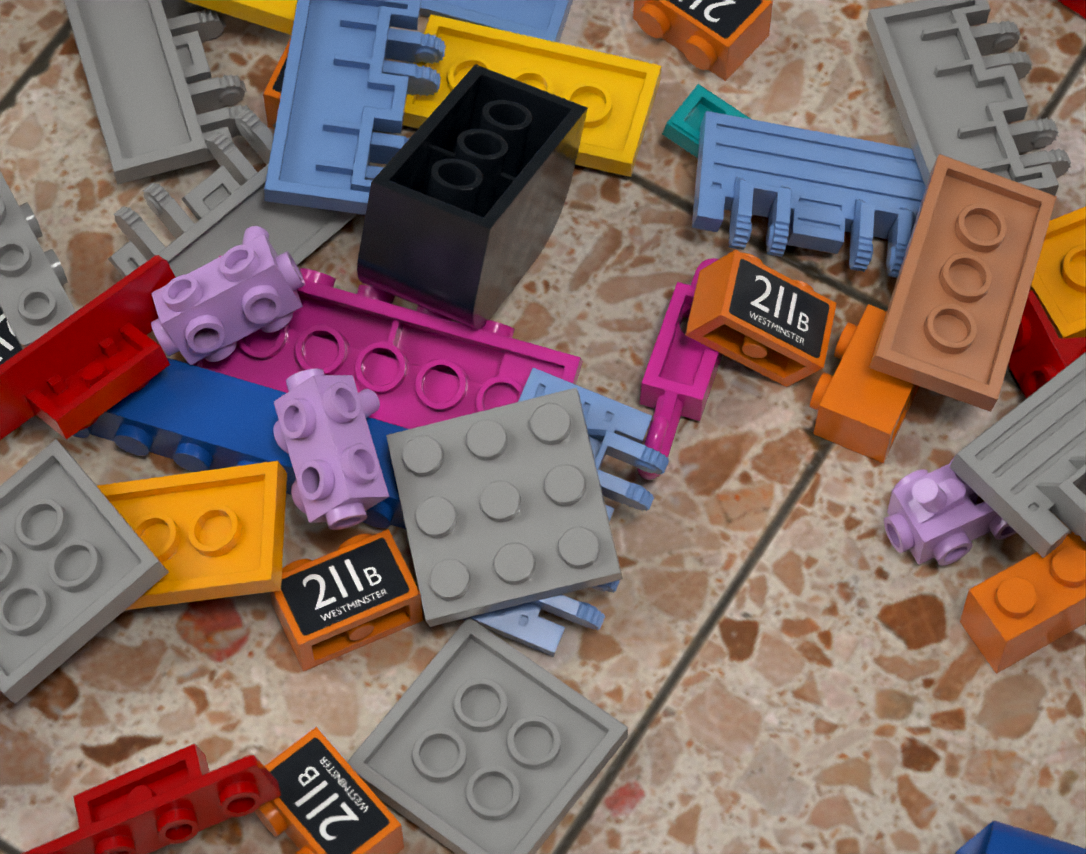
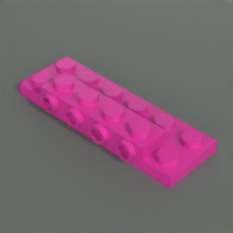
[186,255,583,429]

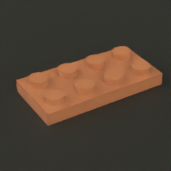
[869,154,1057,412]

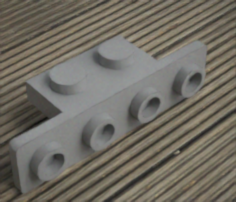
[0,171,76,349]

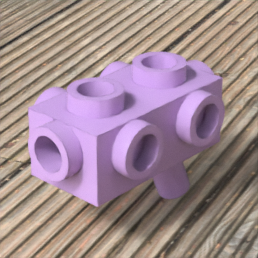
[151,226,305,365]
[273,368,389,530]
[884,458,1017,565]

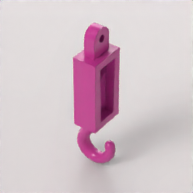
[637,258,723,480]

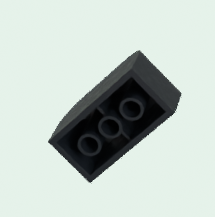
[357,64,588,329]

